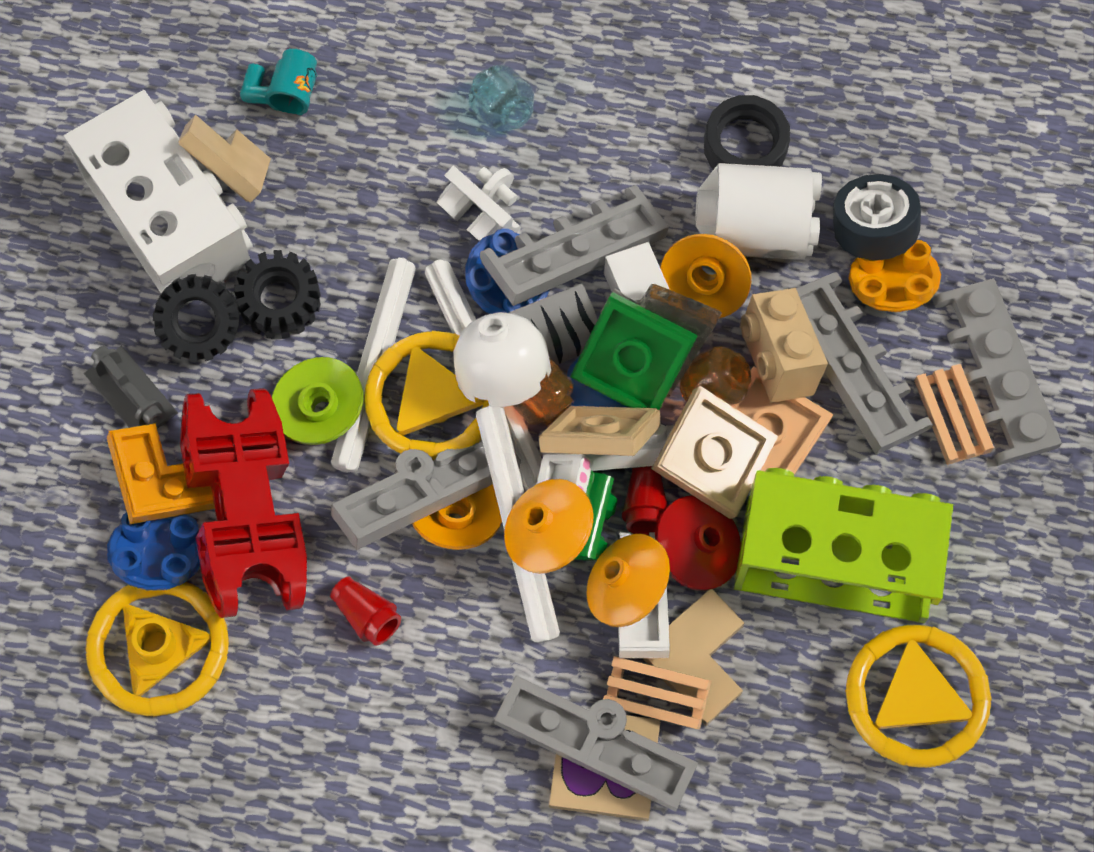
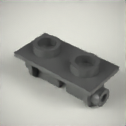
[84,345,178,429]

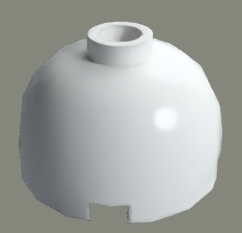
[453,312,551,408]

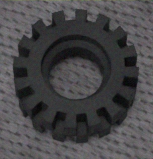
[234,250,321,339]
[153,274,240,362]

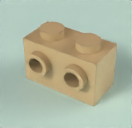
[740,288,828,403]

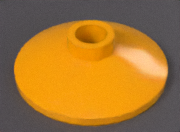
[660,234,752,319]
[504,479,593,574]
[412,484,502,550]
[586,534,670,627]

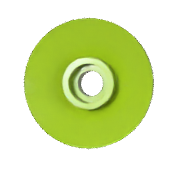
[272,357,364,445]

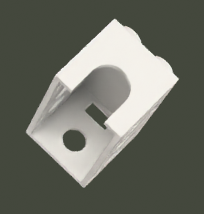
[64,90,253,308]

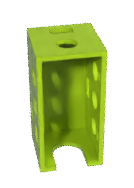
[733,468,954,623]

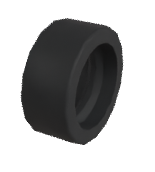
[704,95,790,170]

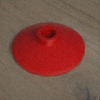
[655,495,741,591]

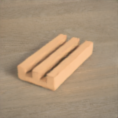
[914,363,994,465]
[603,656,711,729]

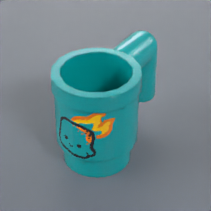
[240,49,317,115]

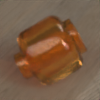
[680,346,751,406]
[512,358,574,427]

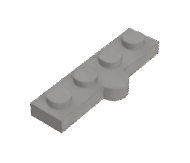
[331,440,521,550]
[494,675,698,812]

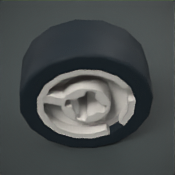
[833,174,921,261]

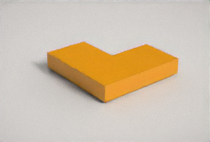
[107,423,215,524]

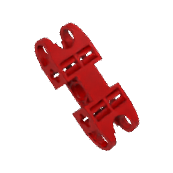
[180,388,307,618]

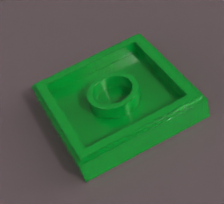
[570,292,698,410]

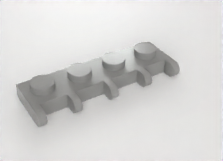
[480,185,669,306]
[796,272,933,455]
[932,278,1062,466]

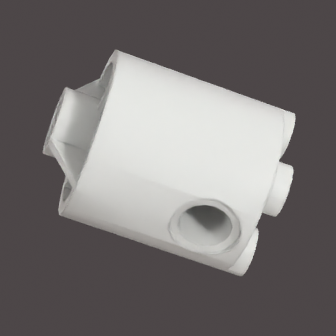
[695,163,822,260]

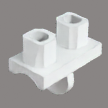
[436,165,521,241]

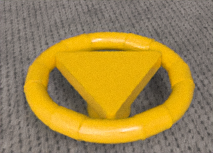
[364,330,489,461]
[86,582,229,717]
[845,625,992,768]

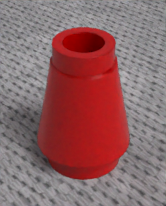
[622,466,667,536]
[330,576,401,646]

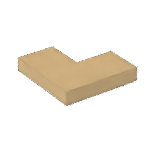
[178,115,271,203]
[643,589,745,726]

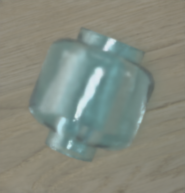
[468,65,534,132]

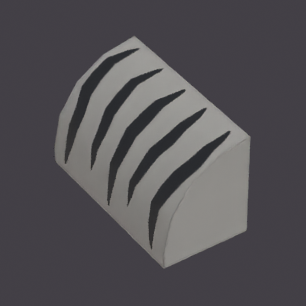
[509,283,598,367]

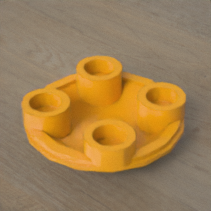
[848,240,941,313]

